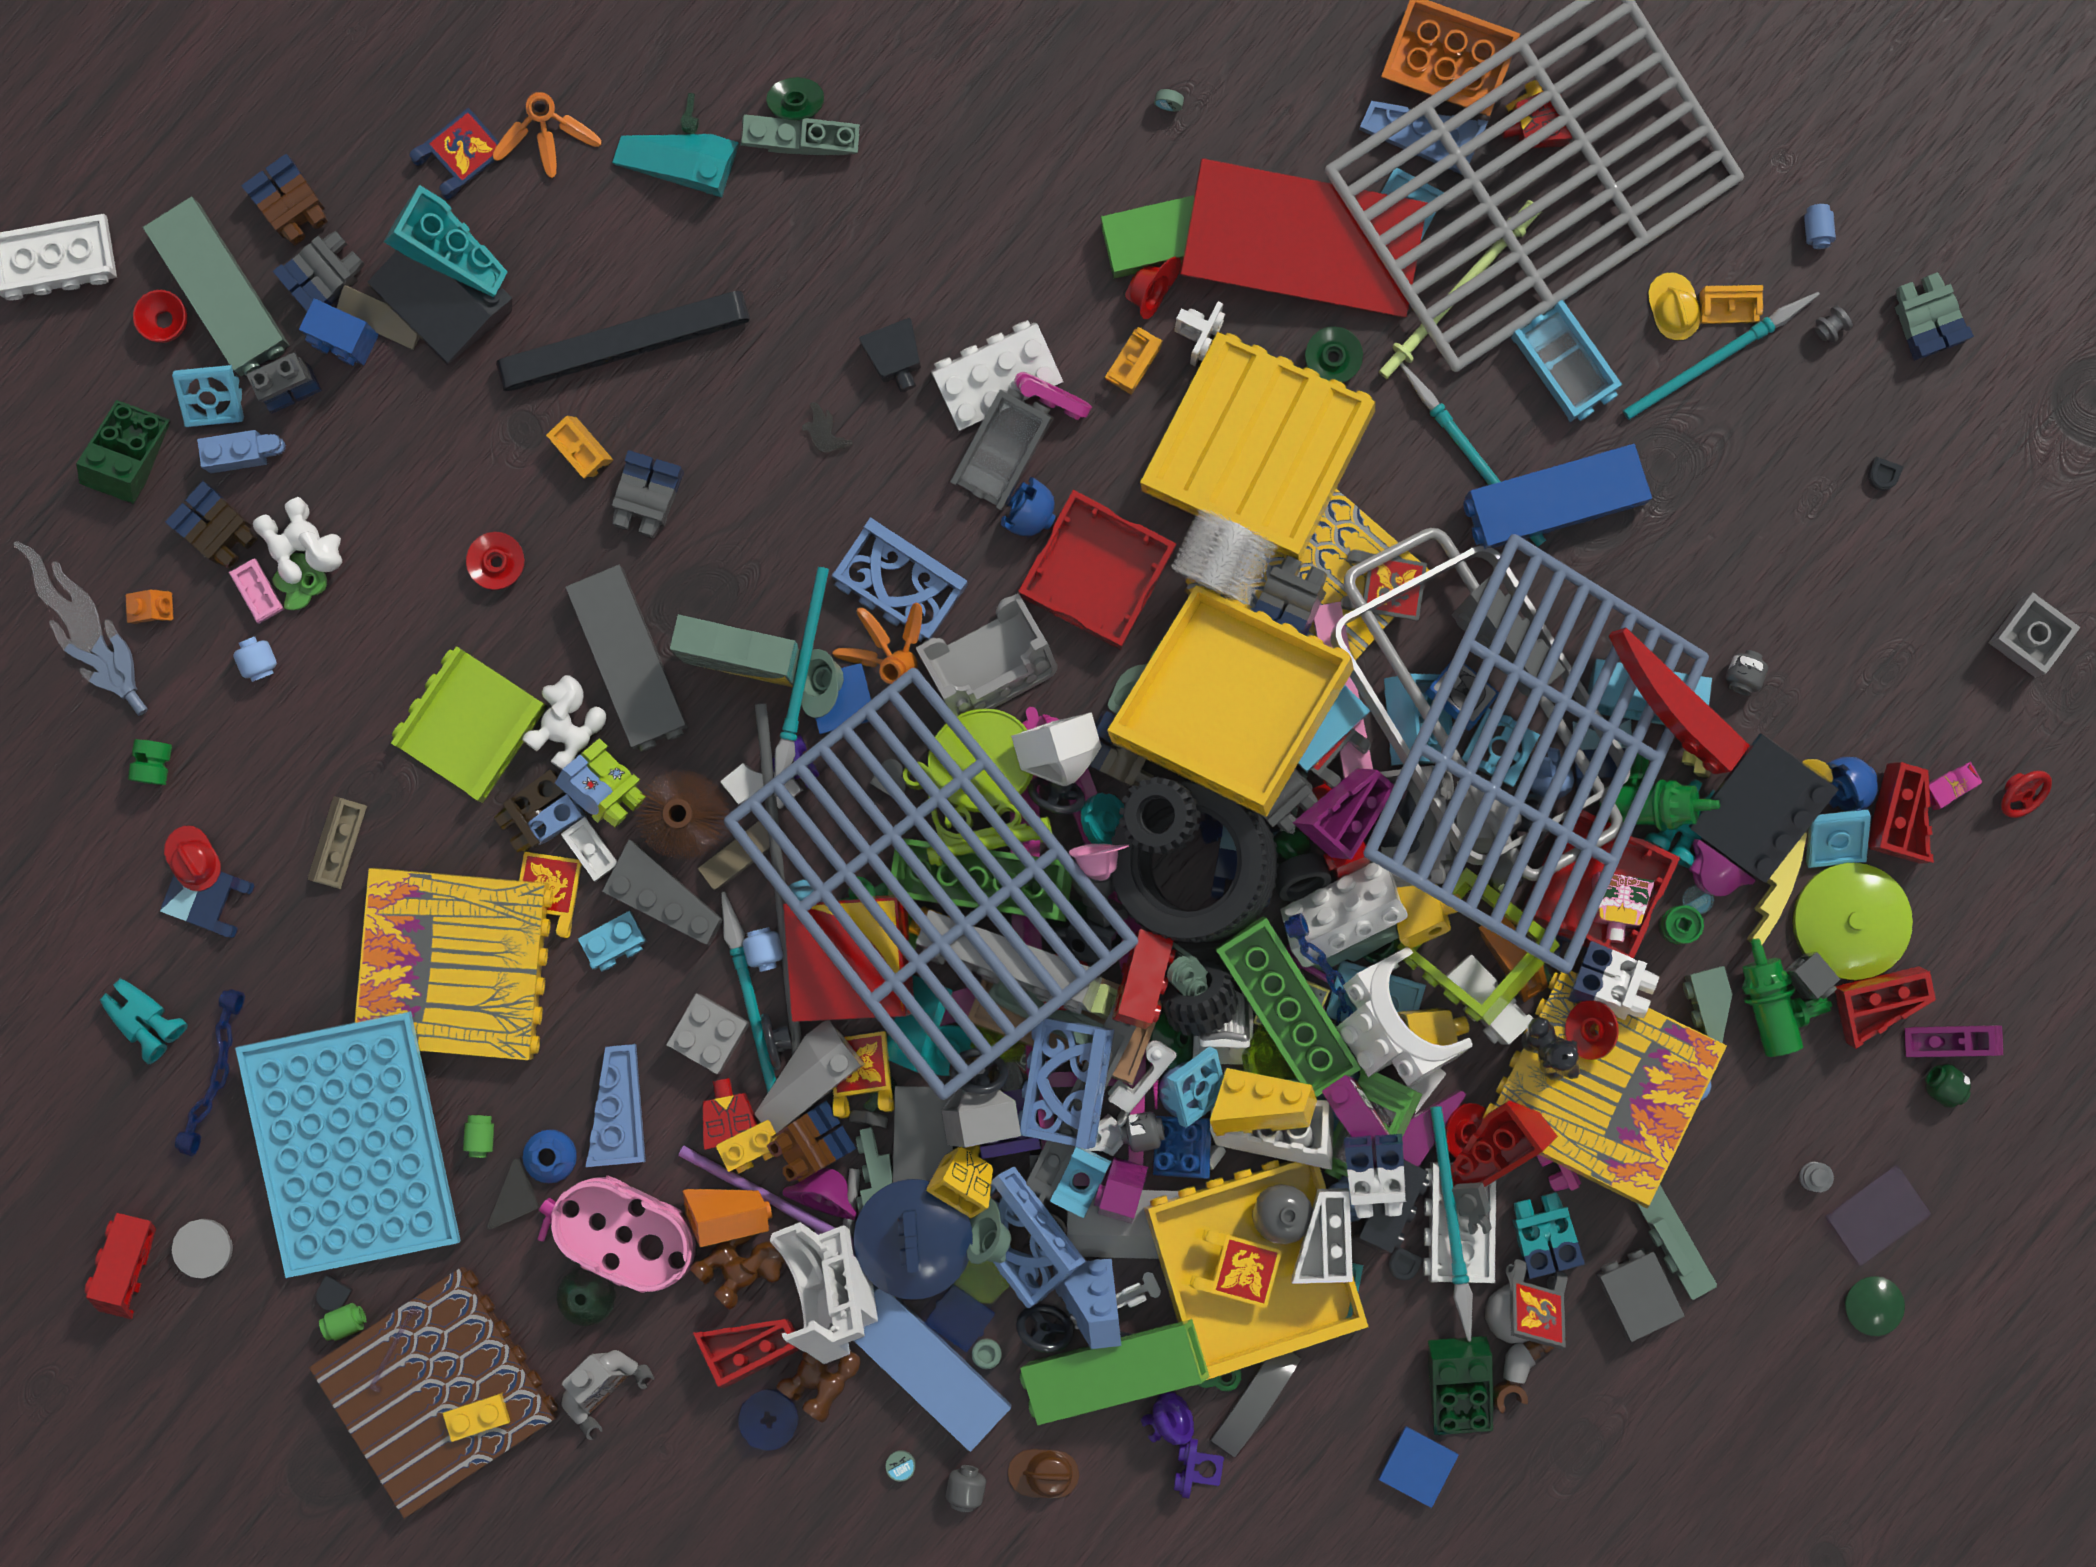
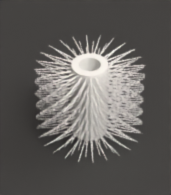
[1172,509,1278,605]

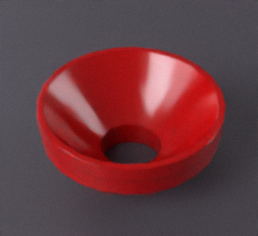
[133,290,187,343]

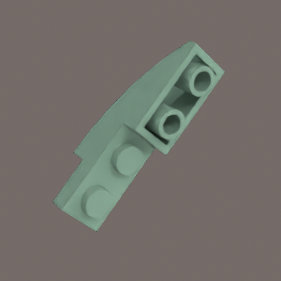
[741,114,860,155]
[856,1127,893,1213]

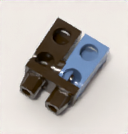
[494,769,587,853]

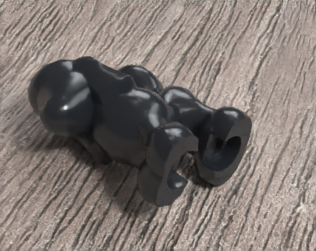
[1521,1017,1580,1081]

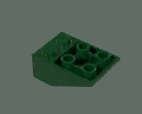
[76,400,170,504]
[1428,1336,1493,1435]

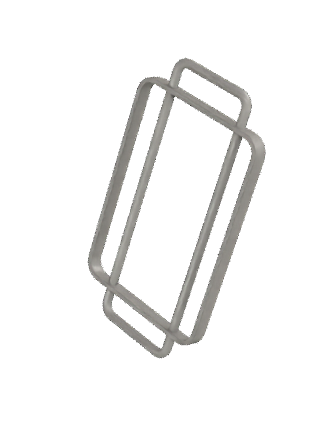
[1330,528,1630,881]

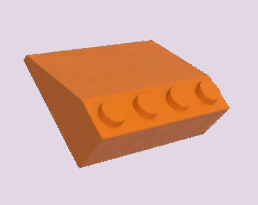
[1381,0,1520,117]

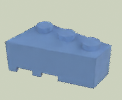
[1053,1259,1121,1349]

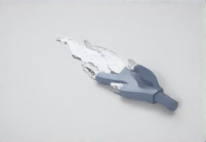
[14,542,148,716]

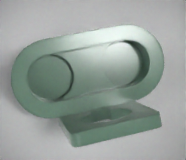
[1167,942,1208,996]

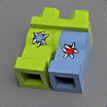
[555,738,646,827]

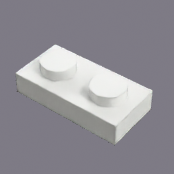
[561,817,617,882]

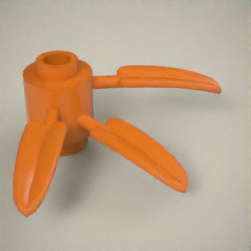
[493,92,601,178]
[832,602,922,684]

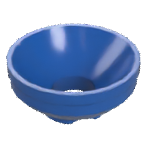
[523,1130,577,1183]

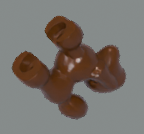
[690,1235,786,1310]
[776,1351,861,1423]

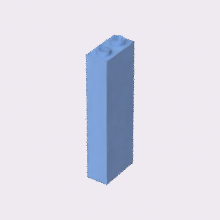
[853,1284,1011,1452]

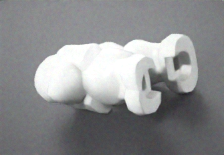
[253,497,342,584]
[522,675,606,771]

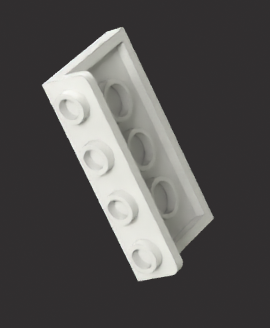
[0,214,117,300]
[930,320,1063,431]
[1280,862,1408,967]
[1423,1162,1496,1283]

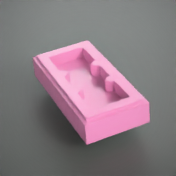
[229,558,285,624]

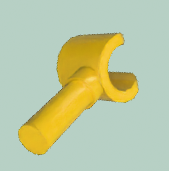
[1505,80,1542,112]

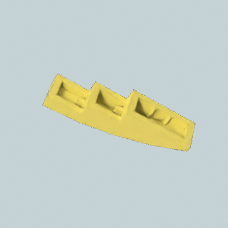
[1747,832,1807,945]

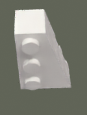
[1446,954,1534,1044]
[1291,1188,1353,1284]

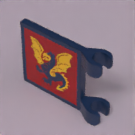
[409,108,499,200]

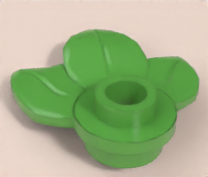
[272,553,327,610]

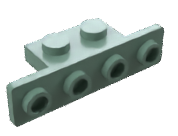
[1636,1185,1717,1300]

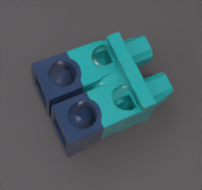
[1512,1192,1585,1279]

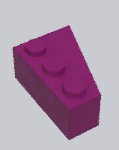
[1094,1157,1148,1224]

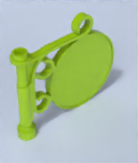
[903,709,1052,867]

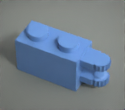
[197,430,286,474]

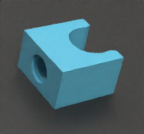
[1050,1147,1111,1218]

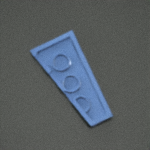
[1359,101,1488,175]

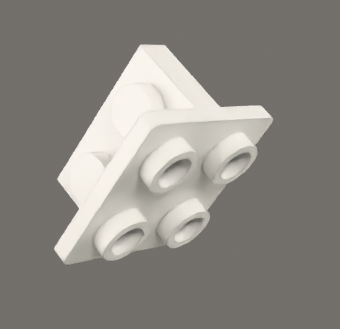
[1175,301,1225,366]

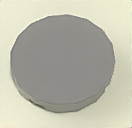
[172,1219,233,1278]

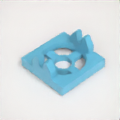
[172,365,244,427]
[1462,708,1540,787]
[1160,1046,1224,1128]

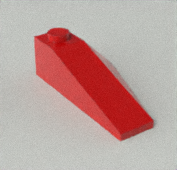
[1451,1100,1558,1188]

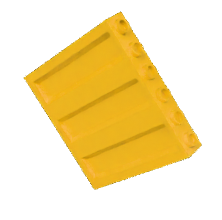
[1140,332,1375,561]

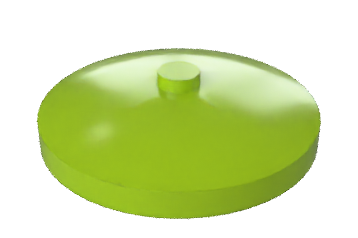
[1793,863,1913,980]

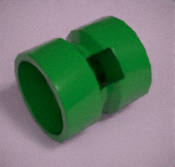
[128,739,172,785]
[1658,905,1704,945]

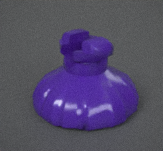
[1141,1391,1194,1445]

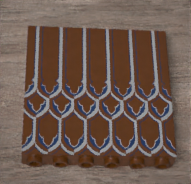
[309,1267,559,1518]

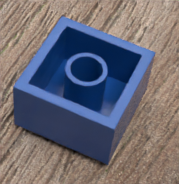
[299,298,379,366]

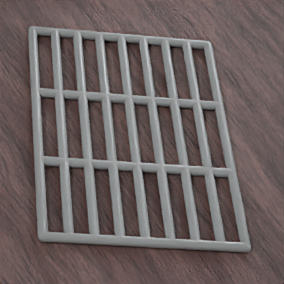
[1325,0,1744,372]

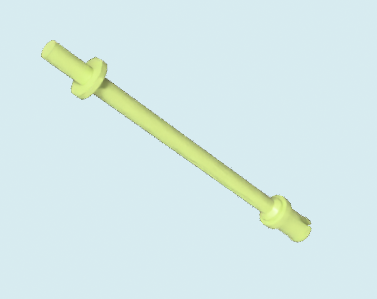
[1379,200,1542,379]

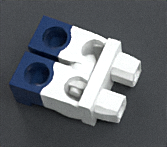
[1568,941,1659,1020]
[1344,1134,1406,1218]

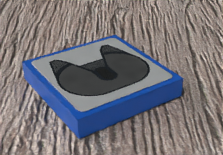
[1425,661,1499,731]

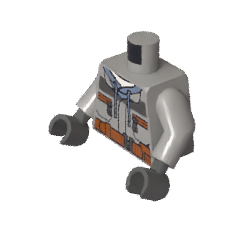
[561,1350,655,1440]

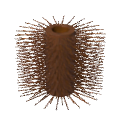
[635,770,730,860]

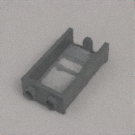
[951,387,1054,510]

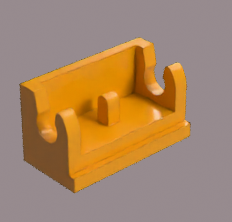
[1699,285,1763,324]
[1105,327,1163,395]
[546,416,613,479]

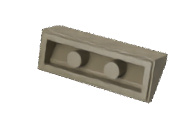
[337,285,420,350]
[308,796,367,889]
[698,821,770,891]

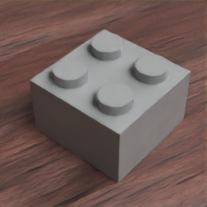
[1989,592,2080,678]
[667,993,750,1074]

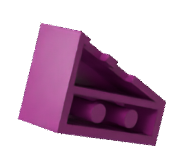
[1292,768,1394,860]

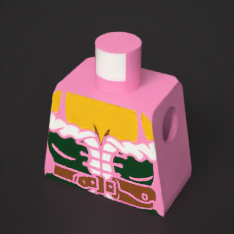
[1592,872,1654,943]

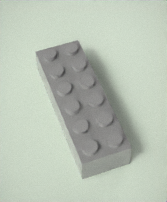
[916,910,1102,1014]

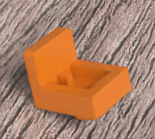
[126,590,173,624]

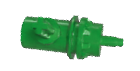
[1600,753,1720,831]
[1742,938,1832,1057]

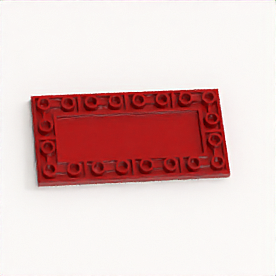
[1180,158,1428,318]

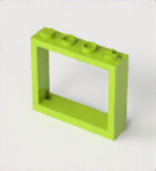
[1397,868,1560,1026]

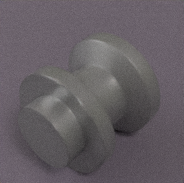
[1815,305,1853,343]
[1799,1162,1834,1192]

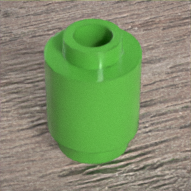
[463,1115,494,1158]
[319,1303,366,1341]

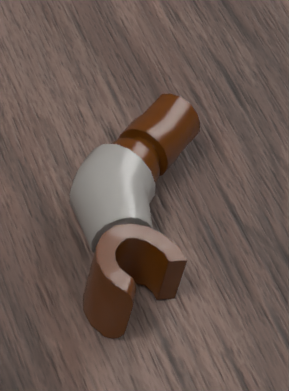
[1493,1336,1567,1414]

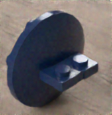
[854,1179,973,1299]

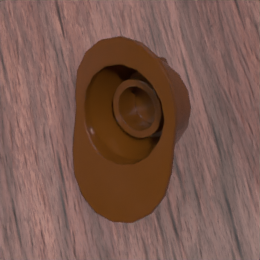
[1008,1449,1079,1499]

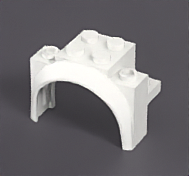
[1336,947,1472,1088]
[770,1222,878,1364]

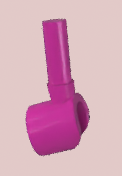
[538,1198,556,1241]

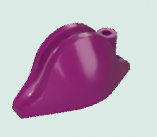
[1689,839,1756,896]
[783,1168,856,1220]

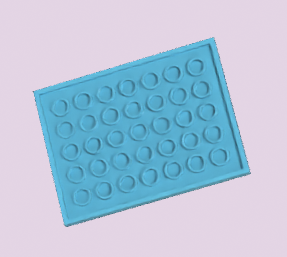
[235,1011,461,1278]

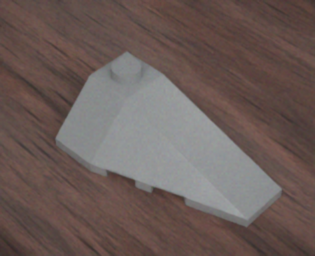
[755,1020,865,1133]

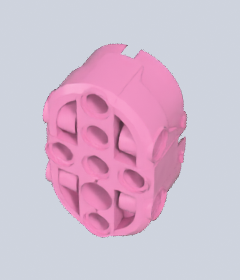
[551,1175,696,1293]

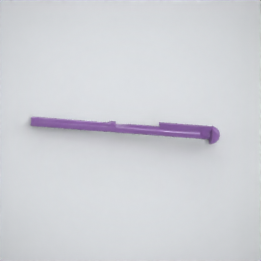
[678,1146,856,1257]

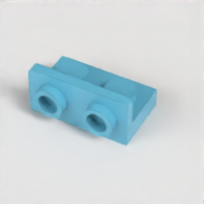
[578,911,647,972]

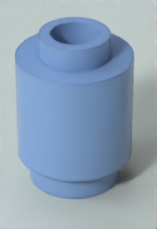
[1804,204,1836,249]

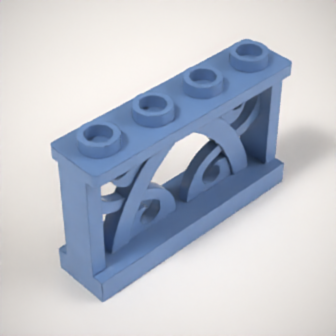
[832,517,968,642]
[1018,1017,1114,1149]
[990,1167,1086,1308]

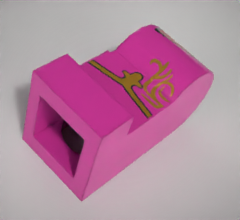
[1929,762,1982,810]

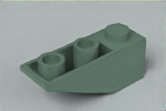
[1683,966,1732,1043]

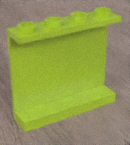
[391,646,548,803]

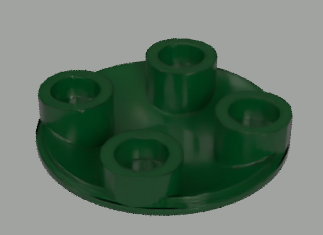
[1844,1276,1905,1336]

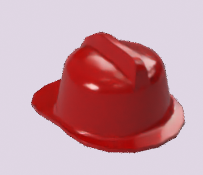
[1125,256,1181,319]
[164,826,221,891]

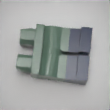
[1894,272,1974,361]

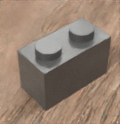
[1784,952,1841,1000]

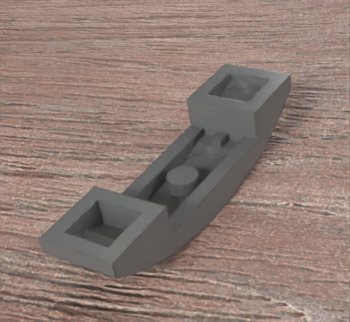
[1210,1352,1301,1457]

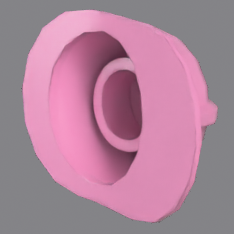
[1069,844,1129,881]

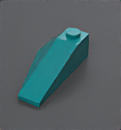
[612,134,739,197]
[384,185,507,297]

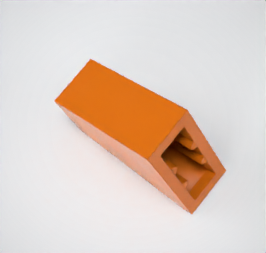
[1479,917,1548,1002]
[683,1189,772,1247]

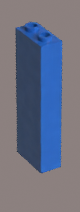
[1463,444,1652,549]

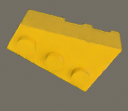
[1210,1068,1317,1136]

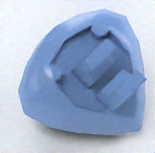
[1530,747,1574,800]

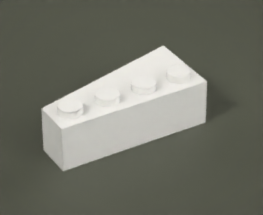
[1210,1100,1334,1170]

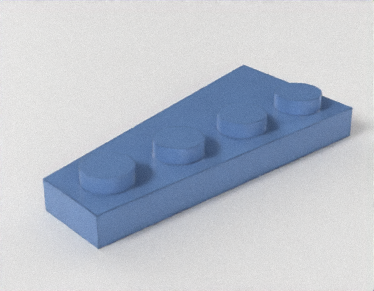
[586,1044,646,1167]

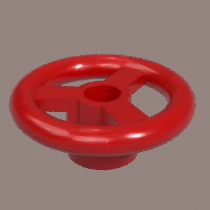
[2001,770,2052,818]

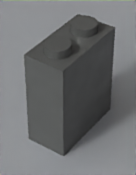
[1596,1248,1685,1342]

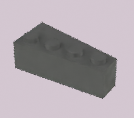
[1452,576,1565,696]
[602,839,723,946]

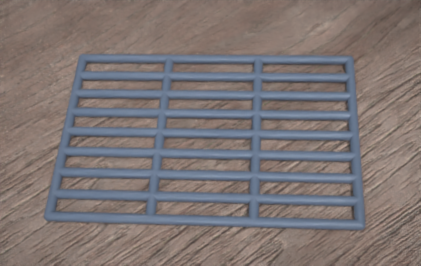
[1363,534,1709,974]
[723,668,1138,1100]

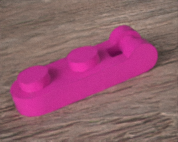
[1014,372,1092,420]

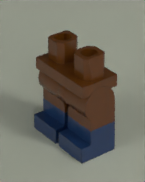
[241,153,328,245]
[767,1100,856,1182]

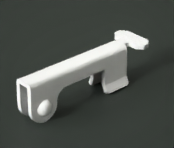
[1108,1041,1177,1127]
[1070,1272,1161,1329]

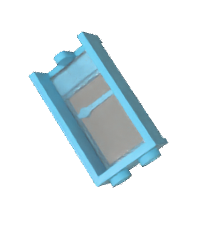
[1511,300,1622,422]

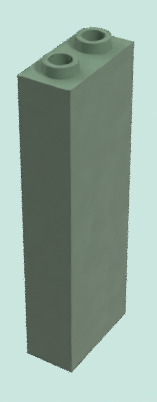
[143,196,290,376]

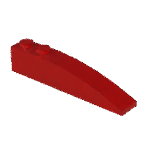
[1609,628,1750,775]

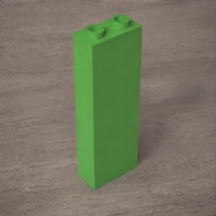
[1101,195,1194,279]
[1020,1319,1210,1425]

